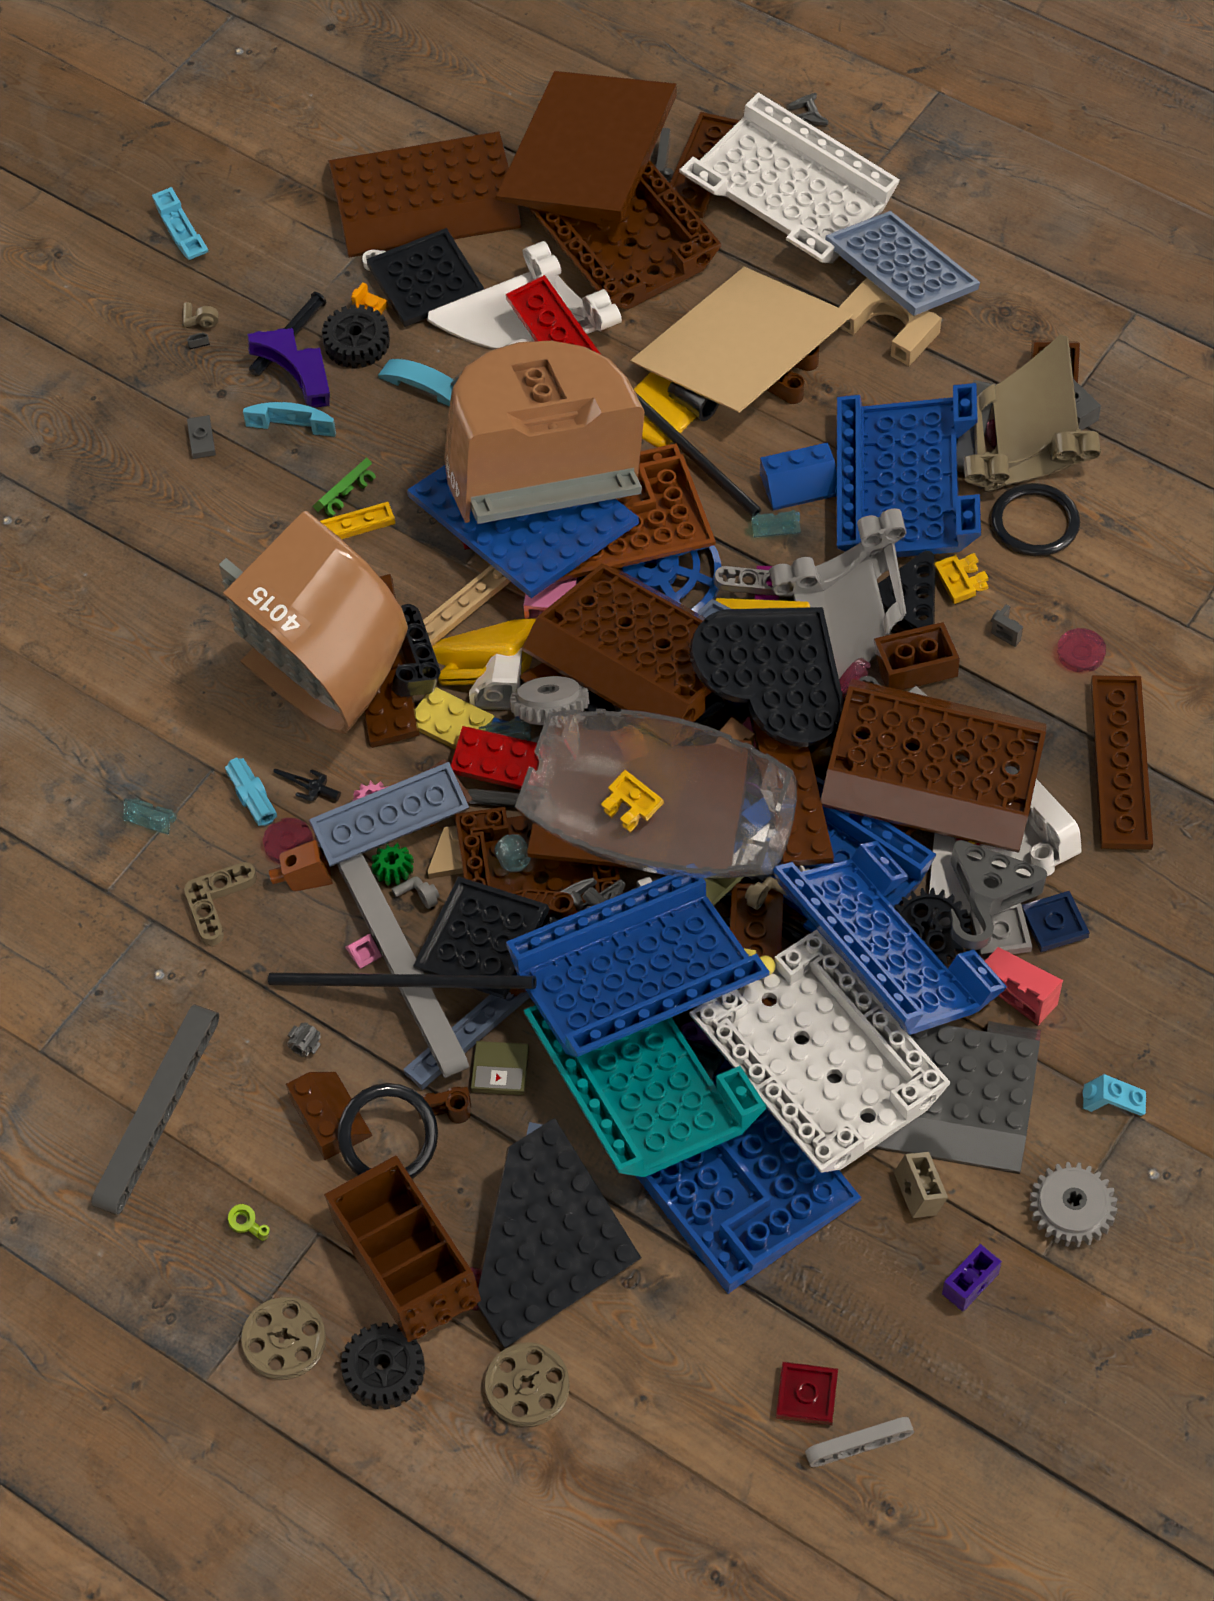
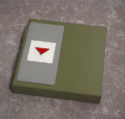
[471,1041,529,1095]

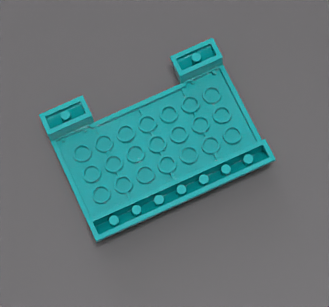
[524,1005,766,1177]

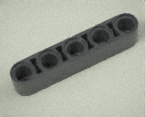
[957,380,997,473]

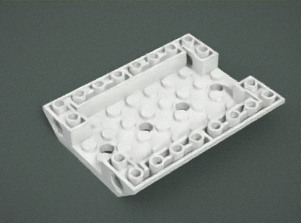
[690,929,950,1173]

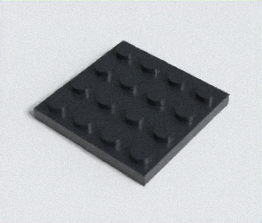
[367,228,484,327]
[413,876,550,999]

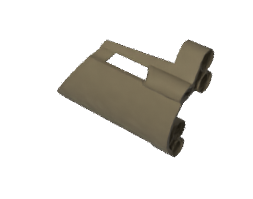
[963,334,1101,491]

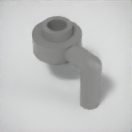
[391,876,440,909]

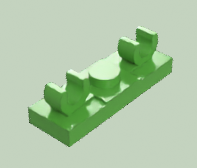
[312,458,376,517]

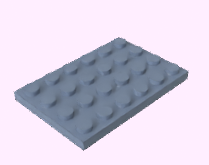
[825,211,980,316]

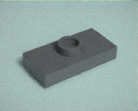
[187,415,216,459]

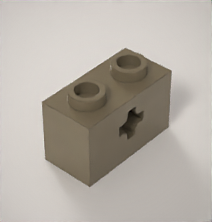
[894,1152,948,1218]

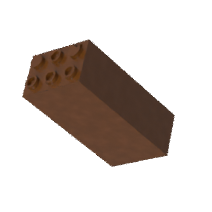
[324,1155,481,1342]

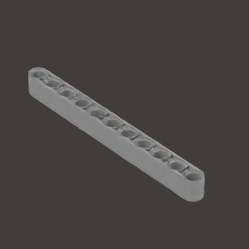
[337,854,469,1078]

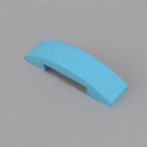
[152,187,209,260]
[378,359,453,406]
[243,402,336,437]

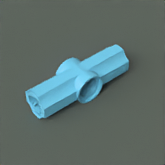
[225,758,277,826]

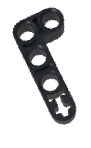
[391,604,441,697]

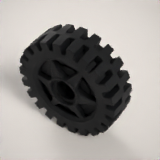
[322,305,390,368]
[341,1323,425,1409]

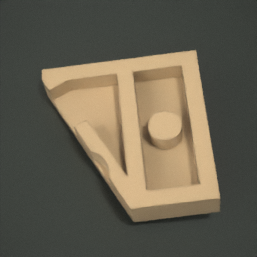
[428,825,463,879]

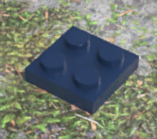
[1022,891,1090,952]

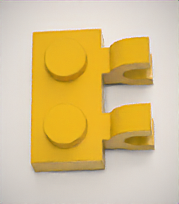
[935,553,989,604]
[601,770,664,833]

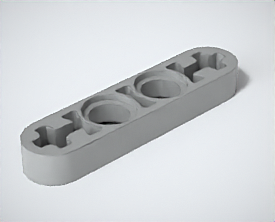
[713,566,793,597]
[805,1417,914,1467]

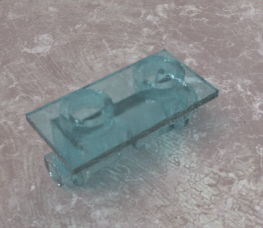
[751,510,801,538]
[479,718,532,741]
[123,798,177,834]

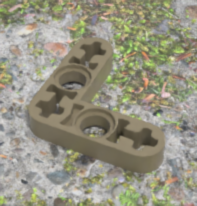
[184,862,257,946]

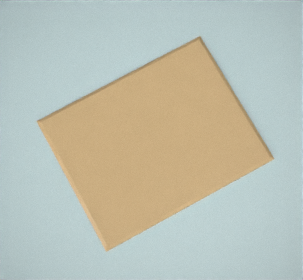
[630,267,853,413]

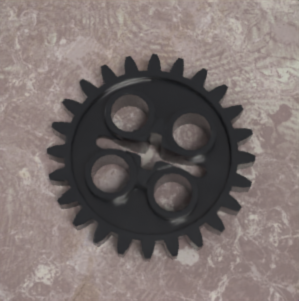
[894,888,972,967]

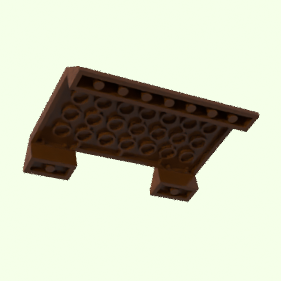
[328,131,521,258]

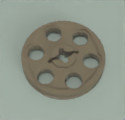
[241,1297,326,1380]
[485,1343,570,1427]

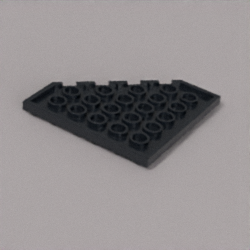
[476,1118,642,1348]

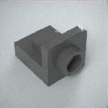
[991,604,1023,647]

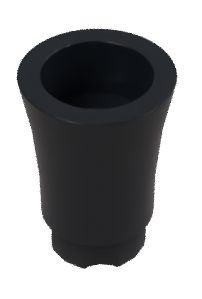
[668,382,719,421]

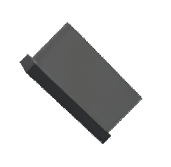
[187,332,210,350]

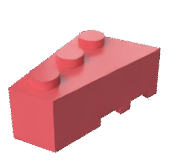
[985,947,1063,1025]

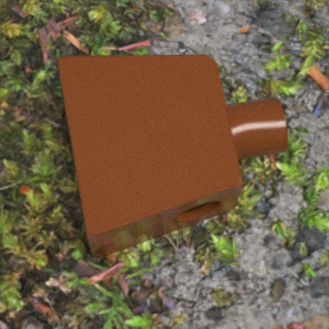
[269,840,333,891]

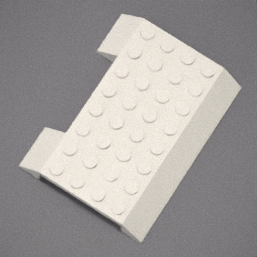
[679,93,899,263]

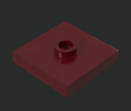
[776,1362,838,1426]

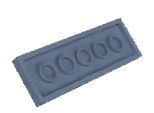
[309,762,469,867]

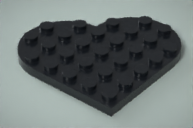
[690,607,844,747]

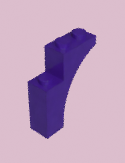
[248,328,330,408]

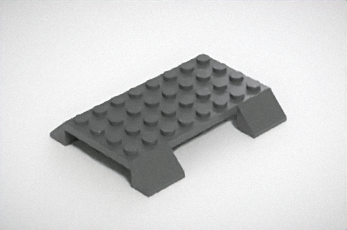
[827,1021,1041,1174]

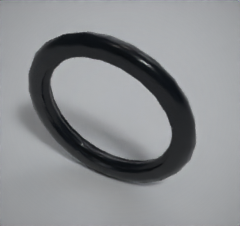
[990,483,1081,556]
[337,1083,438,1179]

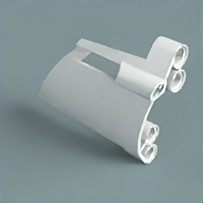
[427,241,622,350]

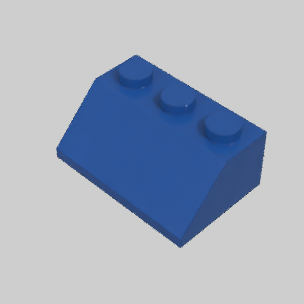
[760,442,837,511]

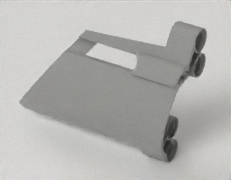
[769,508,907,692]

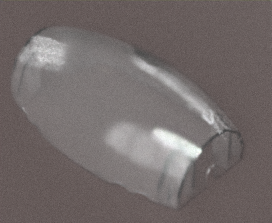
[515,709,797,878]

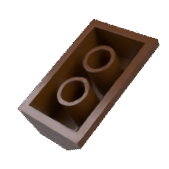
[874,622,960,690]
[286,1072,372,1160]

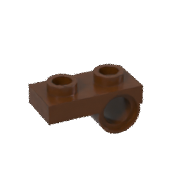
[418,1086,472,1123]

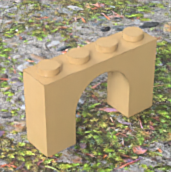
[838,278,942,366]

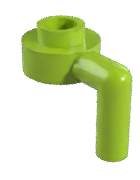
[228,1204,270,1241]

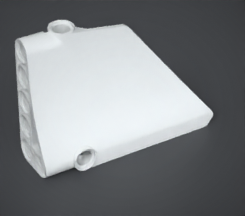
[929,766,1081,929]

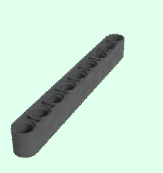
[92,1004,219,1215]

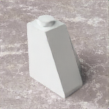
[469,648,522,710]

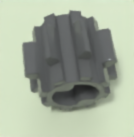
[287,1022,321,1057]

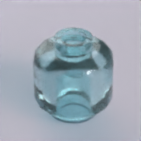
[494,834,531,872]

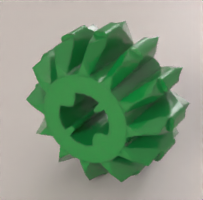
[371,843,414,886]

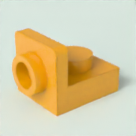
[351,283,388,314]

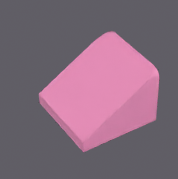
[346,934,382,969]

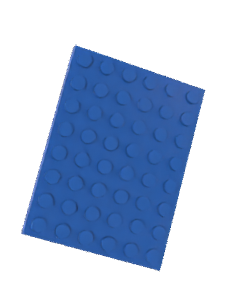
[407,465,639,598]

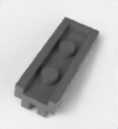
[656,128,673,183]

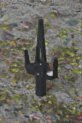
[273,769,341,801]

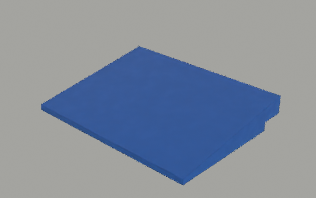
[636,1049,862,1294]

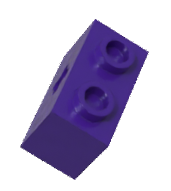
[942,1244,1002,1312]

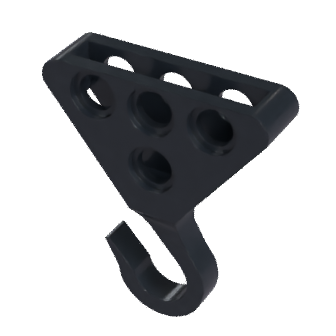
[878,551,935,630]

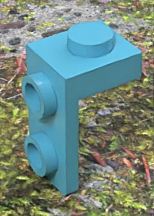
[1083,1074,1146,1116]

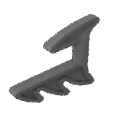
[789,93,828,125]
[561,878,625,912]

